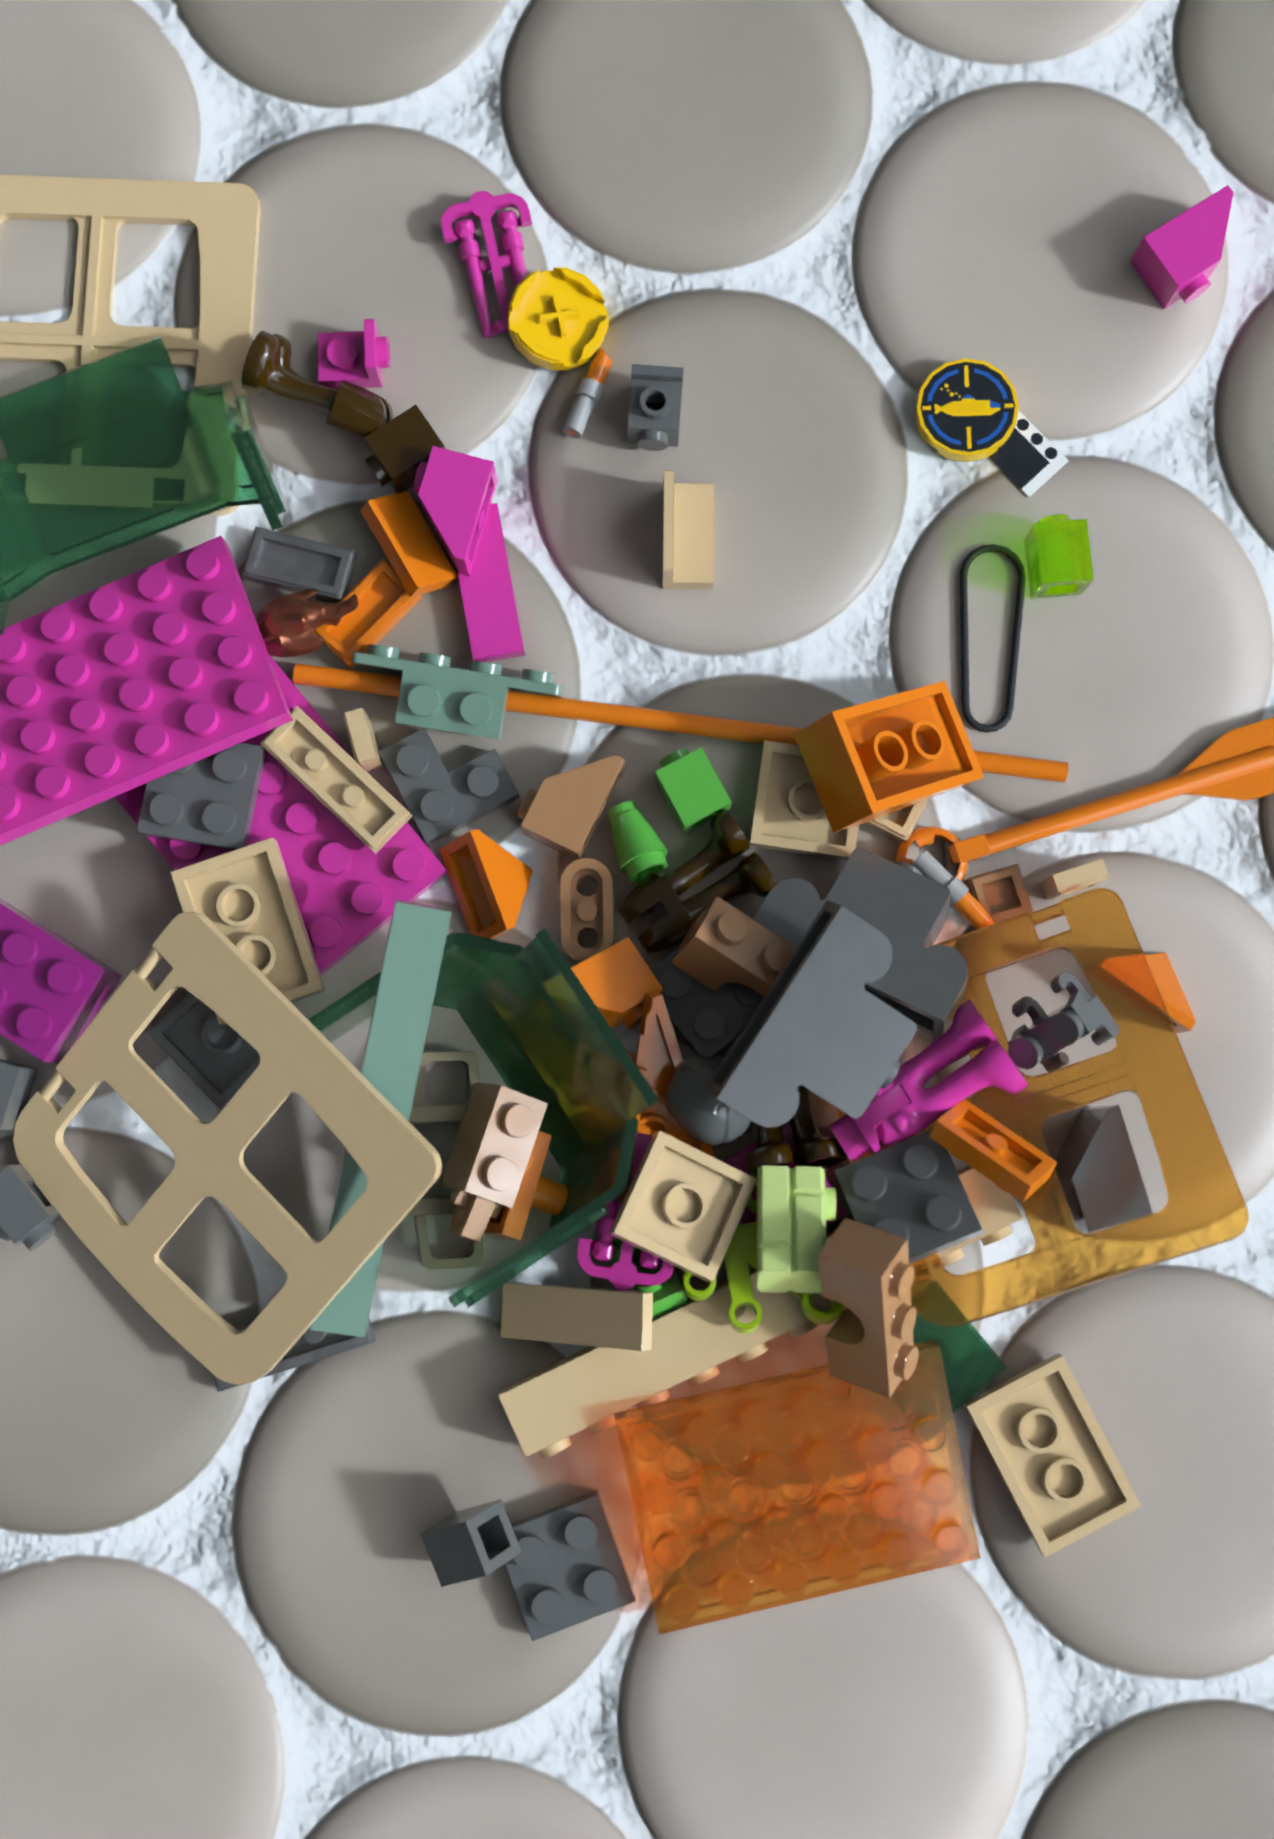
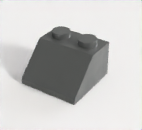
[1044,1105,1153,1233]

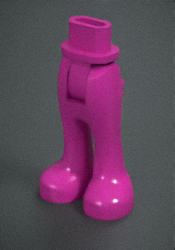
[829,1000,1029,1162]

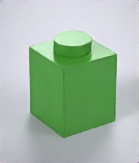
[654,747,732,835]

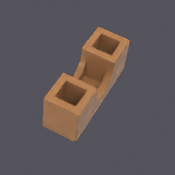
[670,896,796,997]
[818,1218,919,1398]

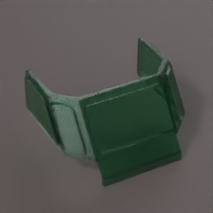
[0,336,286,635]
[308,929,659,1308]

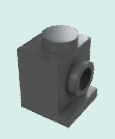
[627,364,684,451]
[0,1164,61,1251]

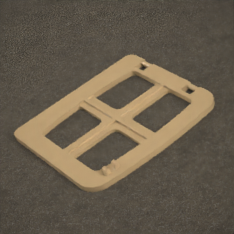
[0,174,261,516]
[13,912,442,1385]

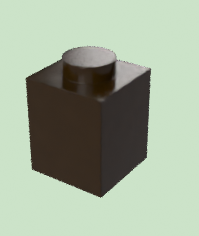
[364,405,445,493]

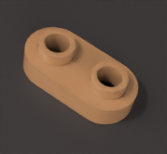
[560,858,614,964]

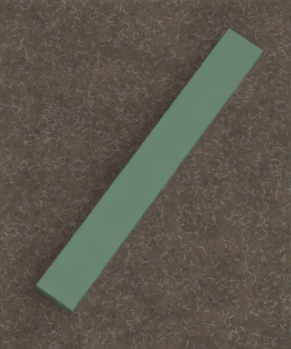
[310,899,451,1338]

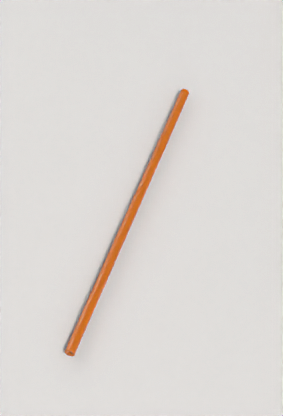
[293,663,1068,783]

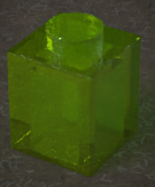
[1024,514,1094,599]

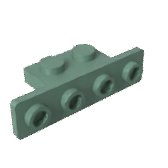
[352,644,564,740]

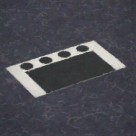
[989,410,1069,497]

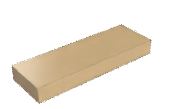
[260,706,412,854]
[501,1282,653,1351]

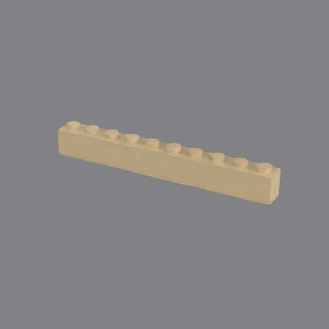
[498,1165,1023,1459]

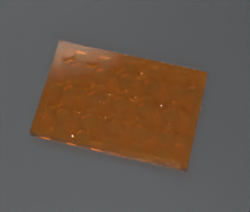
[614,1340,981,1635]

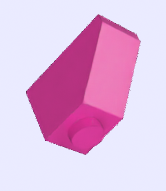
[1130,185,1234,309]
[414,446,498,577]

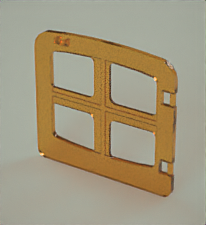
[837,888,1249,1327]

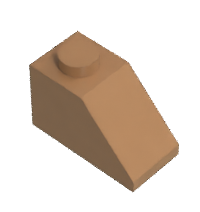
[517,755,625,860]

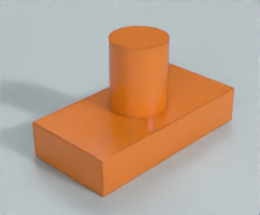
[484,1131,568,1241]

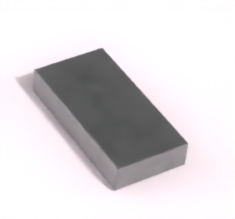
[242,526,357,603]

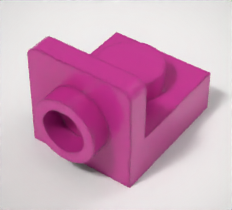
[317,319,390,388]

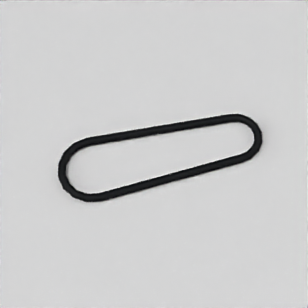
[960,544,1026,733]

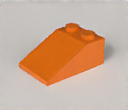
[794,681,984,833]

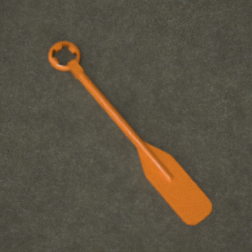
[895,717,1274,881]

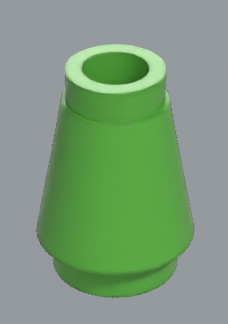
[607,801,668,883]

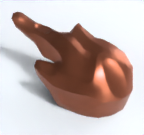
[256,588,359,657]

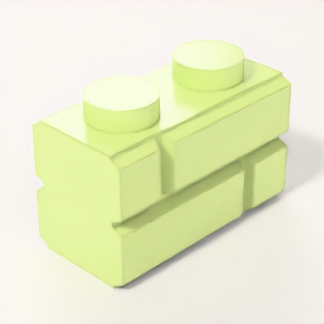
[757,1166,836,1293]

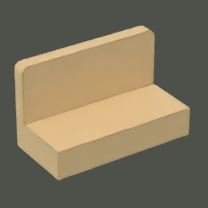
[662,470,714,589]

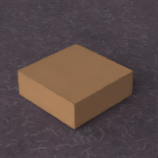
[965,863,1034,930]

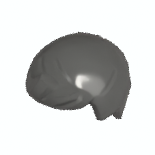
[665,1056,753,1146]

